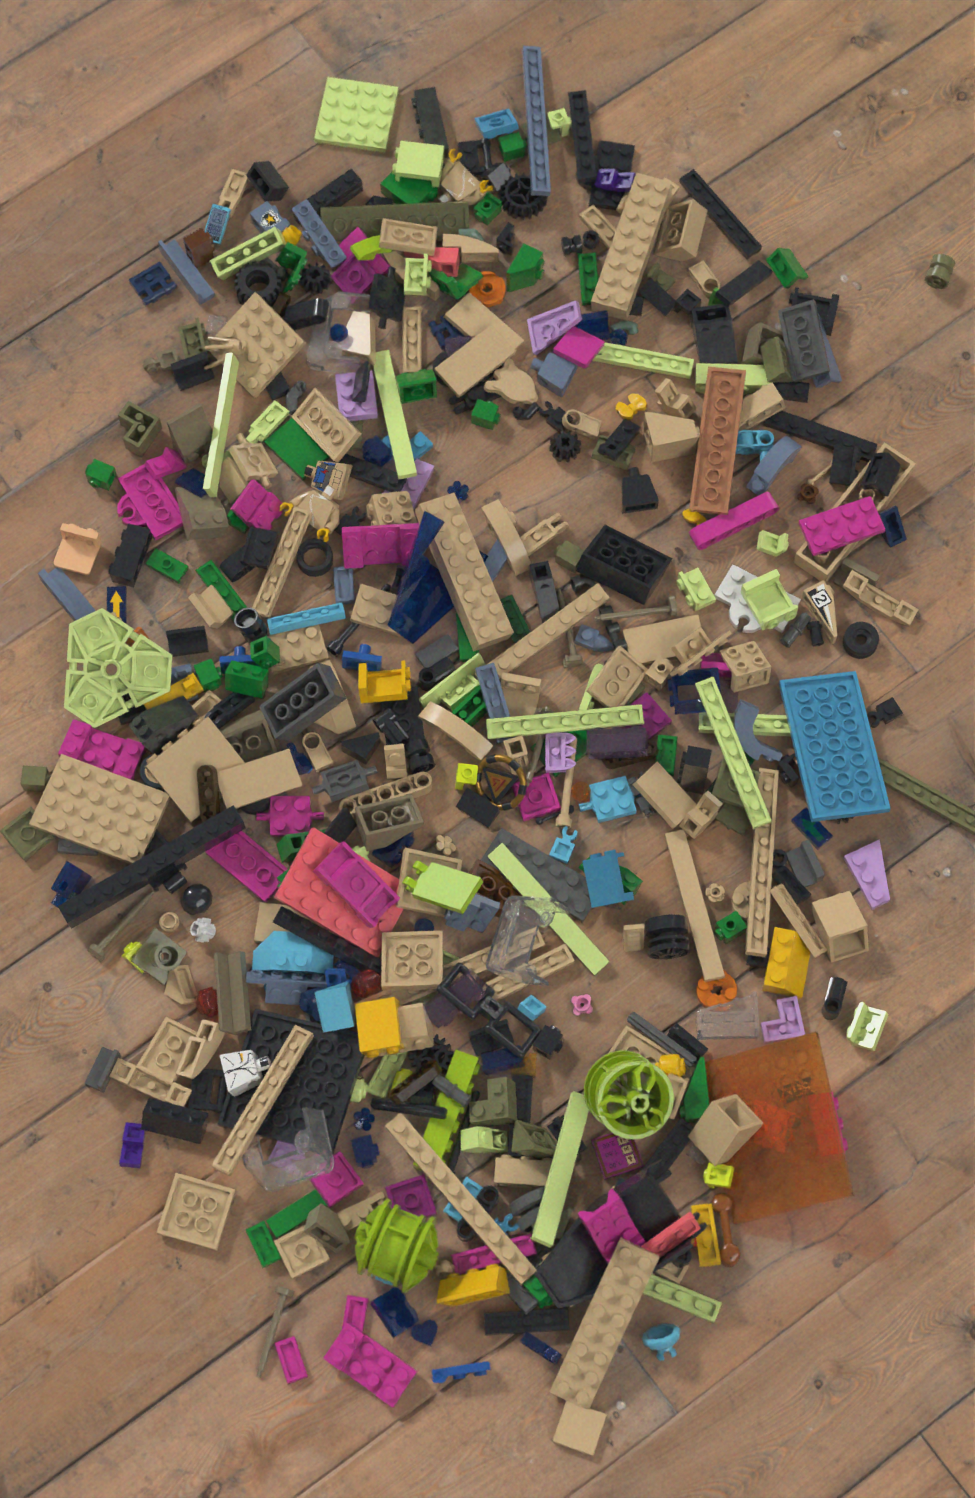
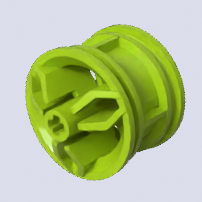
[584,1050,674,1139]
[354,1198,439,1294]

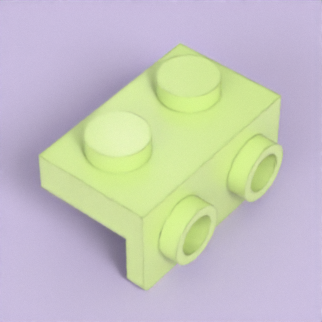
[404,254,432,295]
[846,1002,888,1051]

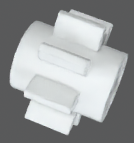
[190,917,216,943]

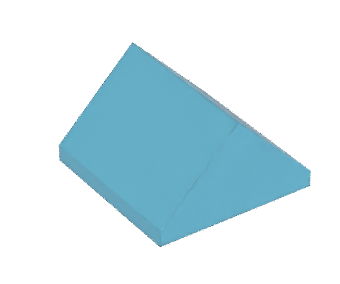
[314,981,357,1032]

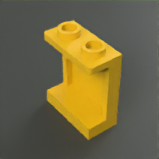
[358,660,411,703]
[355,997,405,1058]

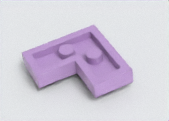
[760,996,805,1044]

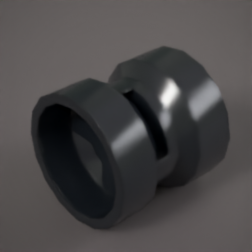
[561,235,582,256]

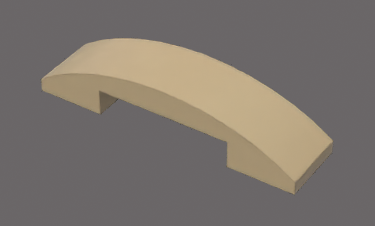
[481,499,531,577]
[842,570,919,626]
[418,702,493,761]
[109,1058,192,1107]

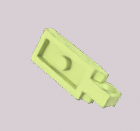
[246,401,289,444]

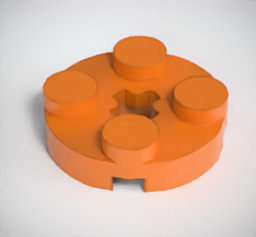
[469,271,506,307]
[696,970,737,1011]

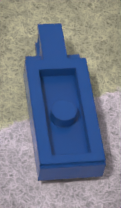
[432,1361,491,1383]

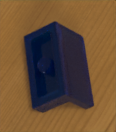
[575,311,610,340]
[481,1045,526,1075]

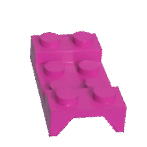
[342,523,421,569]
[58,719,148,781]
[313,841,400,928]
[577,1189,646,1264]
[323,1322,418,1408]

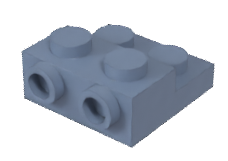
[444,894,500,933]

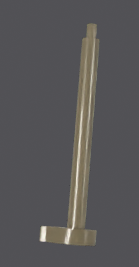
[557,589,583,668]
[594,595,677,621]
[526,706,555,787]
[87,891,154,962]
[256,1285,294,1378]

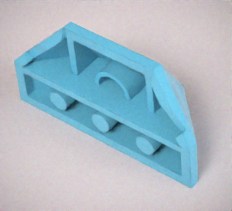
[252,931,334,975]

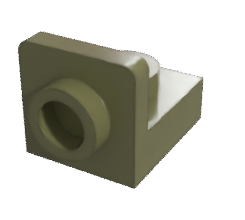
[646,262,675,292]

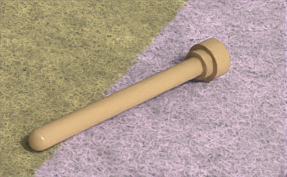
[555,736,577,829]

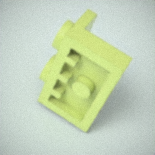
[676,568,716,611]

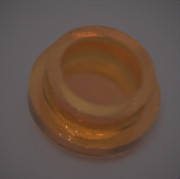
[571,781,591,801]

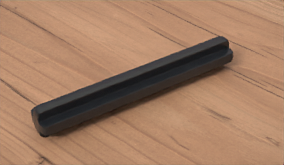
[370,1097,448,1120]

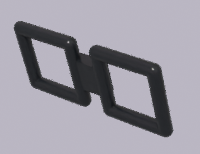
[437,962,542,1059]

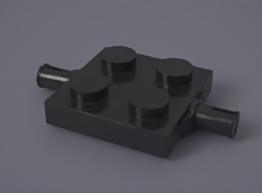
[368,267,406,329]

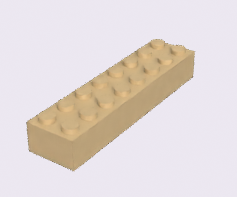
[591,173,672,321]
[794,442,916,583]
[415,493,514,652]

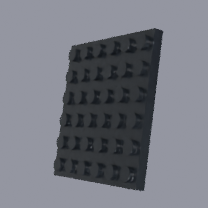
[217,1009,364,1155]

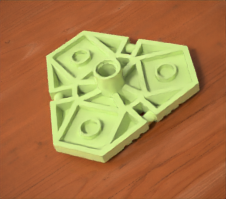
[64,608,173,728]

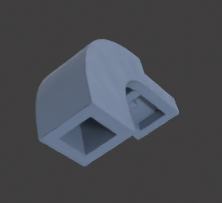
[746,436,802,496]
[734,699,783,762]

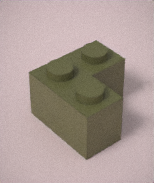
[118,401,162,457]
[469,1077,517,1127]

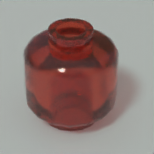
[351,969,381,999]
[194,986,218,1018]

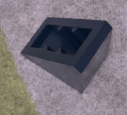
[879,505,907,548]

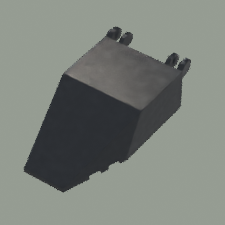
[534,1159,707,1309]

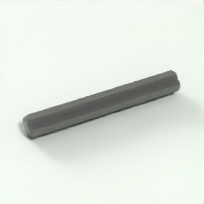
[627,1012,696,1067]

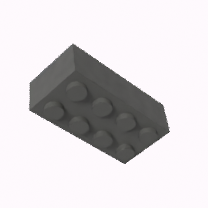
[259,663,347,742]

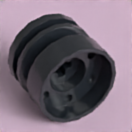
[645,914,690,959]

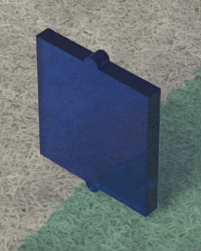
[174,468,220,498]

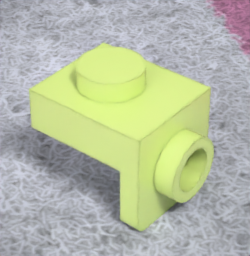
[548,108,572,137]
[757,530,789,557]

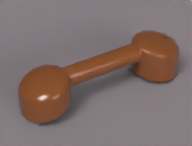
[711,1193,740,1267]

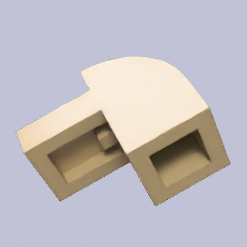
[655,378,696,419]
[502,735,530,776]
[384,744,407,779]
[679,791,723,839]

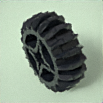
[499,172,548,220]

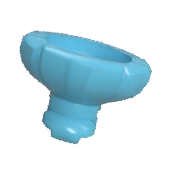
[642,1324,680,1361]

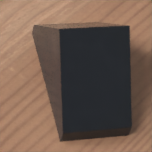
[340,732,381,765]

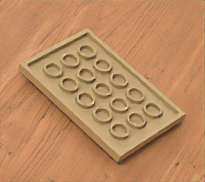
[29,754,170,864]

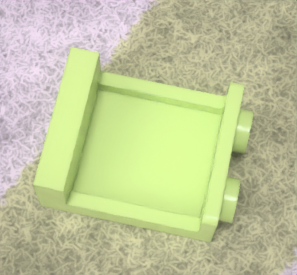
[392,141,444,187]
[741,569,798,631]

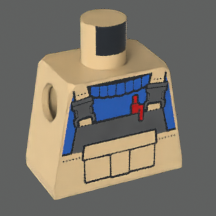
[304,461,353,500]

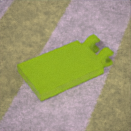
[402,861,483,914]

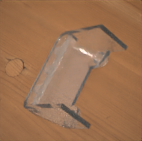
[306,292,371,373]
[486,896,571,986]
[242,1107,334,1192]

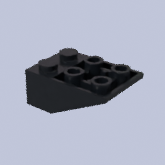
[690,303,738,364]

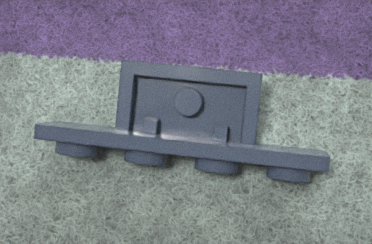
[292,200,347,268]
[246,970,327,1005]

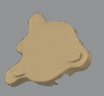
[484,358,538,405]

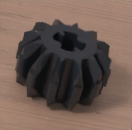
[300,262,331,295]
[549,429,581,462]

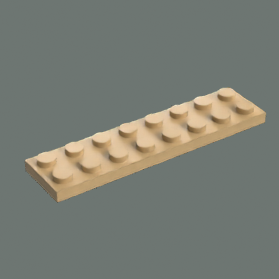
[550,1238,659,1409]

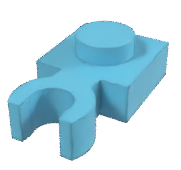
[549,826,577,864]

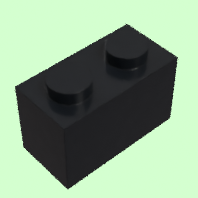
[246,161,289,202]

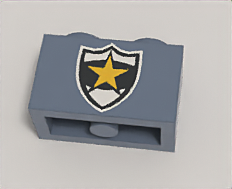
[250,201,290,234]

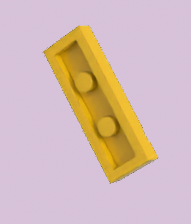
[143,673,204,710]
[691,1203,721,1267]

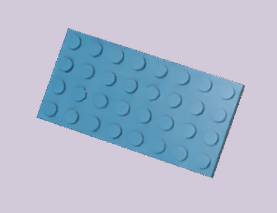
[779,671,891,822]

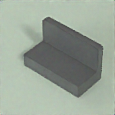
[786,839,825,887]
[84,1047,121,1093]

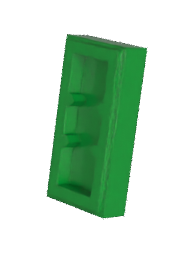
[146,548,189,584]
[655,735,678,776]
[245,1221,282,1268]

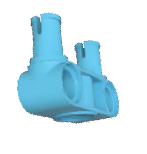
[736,430,774,462]

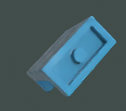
[582,850,634,908]

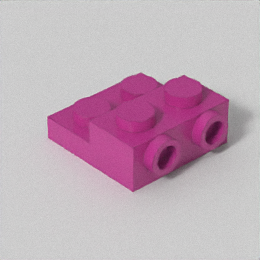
[230,480,283,530]

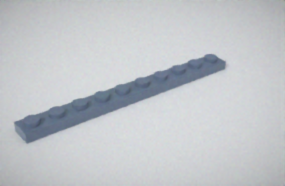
[522,46,551,196]

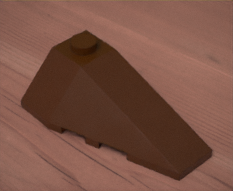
[468,859,540,928]

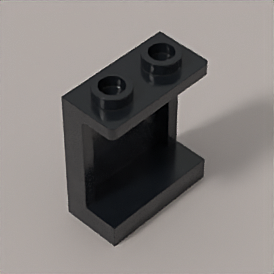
[788,287,840,336]

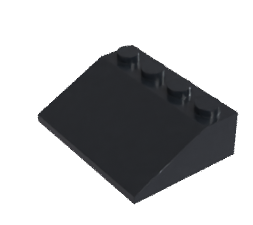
[576,525,672,605]

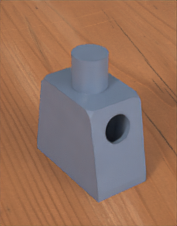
[530,353,578,397]

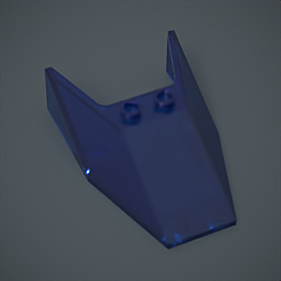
[387,511,489,644]

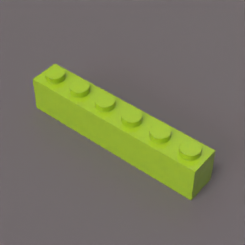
[413,1050,481,1172]

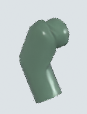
[459,229,483,241]
[610,320,639,335]

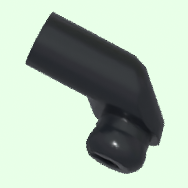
[512,402,540,420]

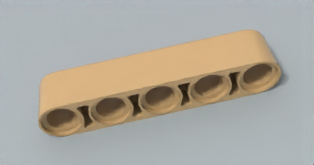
[339,772,432,819]

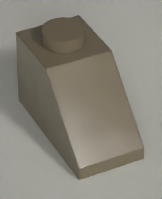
[304,1204,350,1253]

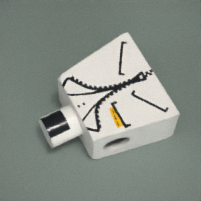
[220,1050,271,1097]

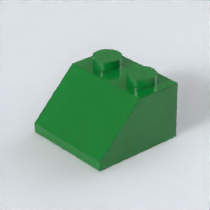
[506,243,545,292]
[395,369,437,404]

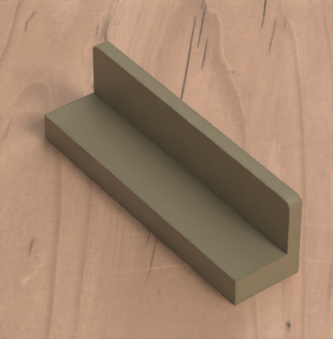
[214,951,251,1035]

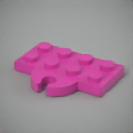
[117,464,183,541]

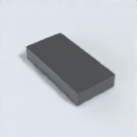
[416,634,459,668]

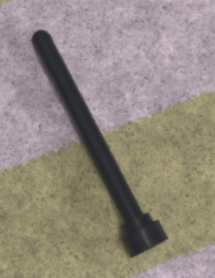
[326,584,391,657]
[447,1090,480,1175]

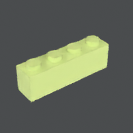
[210,227,286,280]
[695,363,770,395]

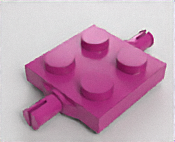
[256,796,324,837]

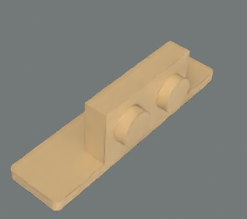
[669,627,732,677]

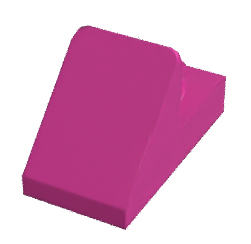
[145,447,187,480]

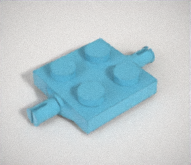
[578,776,642,823]

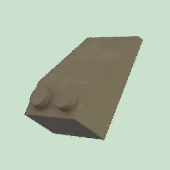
[742,322,785,365]
[167,403,213,464]
[175,486,229,540]
[355,794,424,851]

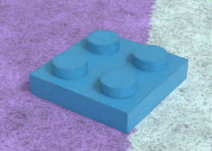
[474,108,519,139]

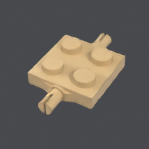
[229,433,278,489]

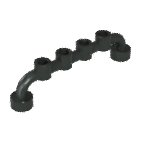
[570,575,627,665]

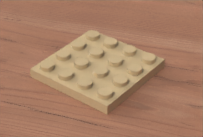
[209,292,306,398]

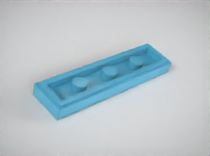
[267,603,346,635]

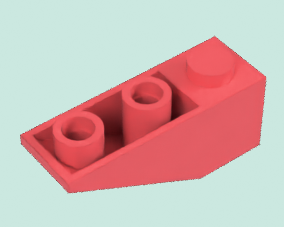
[404,247,460,277]

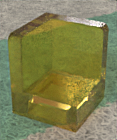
[511,1053,537,1078]

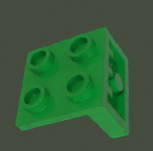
[275,242,308,294]
[428,263,483,300]

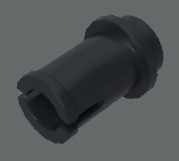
[807,621,824,647]

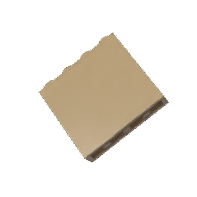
[144,716,245,822]

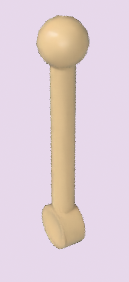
[807,461,832,485]

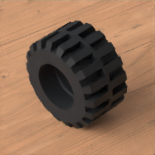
[234,261,282,308]

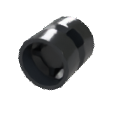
[234,607,267,643]
[404,738,436,774]

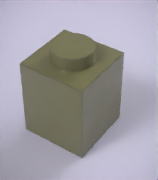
[554,540,584,574]
[21,765,52,792]

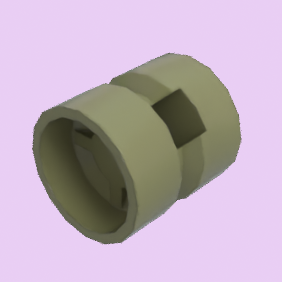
[925,254,955,289]

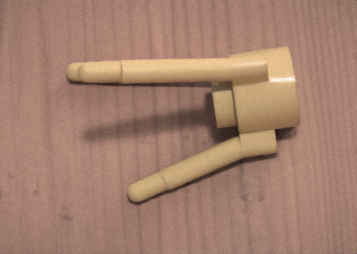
[204,337,244,370]

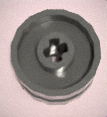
[509,1187,545,1233]

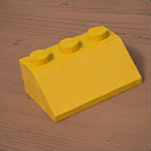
[762,927,811,999]
[437,1264,510,1307]

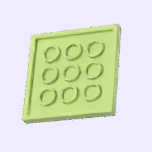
[314,77,399,153]

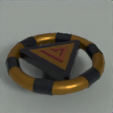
[474,754,527,811]

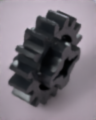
[409,1034,453,1076]

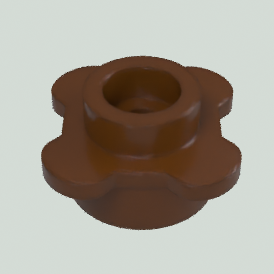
[797,484,819,504]

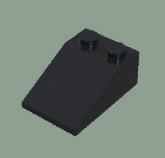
[129,696,199,756]

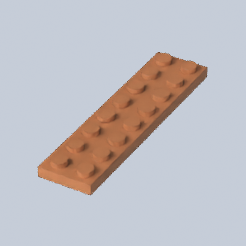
[689,367,746,515]

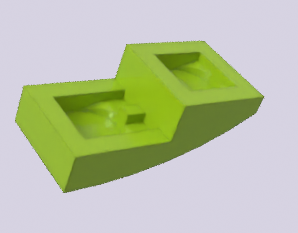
[350,235,393,261]

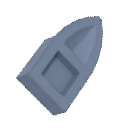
[574,624,614,652]

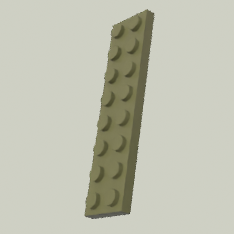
[321,201,469,245]

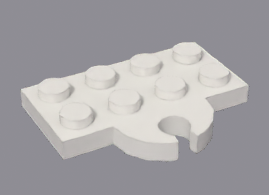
[714,565,801,633]

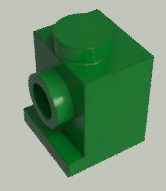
[474,192,502,226]

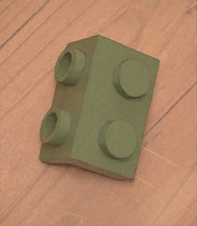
[178,317,210,359]

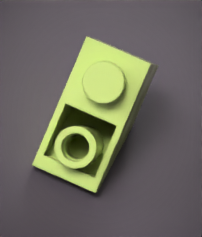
[461,1126,508,1153]

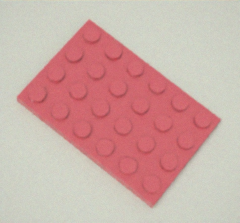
[274,827,403,957]

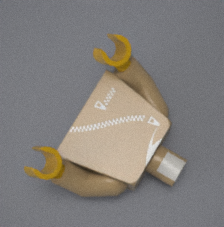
[438,148,493,205]
[280,485,339,542]

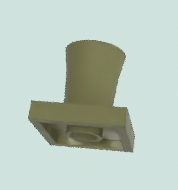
[131,928,187,985]

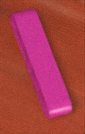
[689,492,779,550]

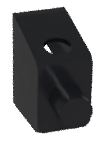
[622,467,659,514]

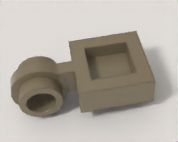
[143,348,179,373]

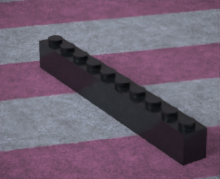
[58,805,246,929]

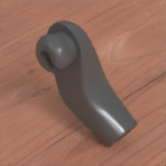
[285,380,306,415]

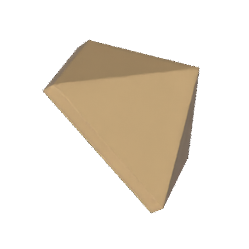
[164,965,200,1004]

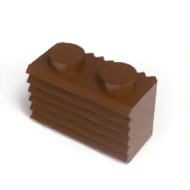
[183,228,215,268]

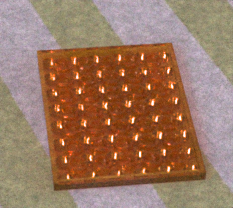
[705,1032,854,1225]

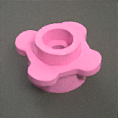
[571,994,593,1016]

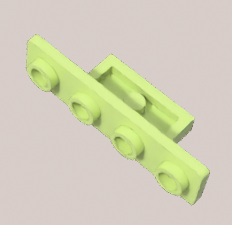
[419,653,485,711]

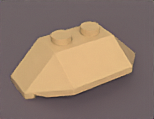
[309,659,357,735]

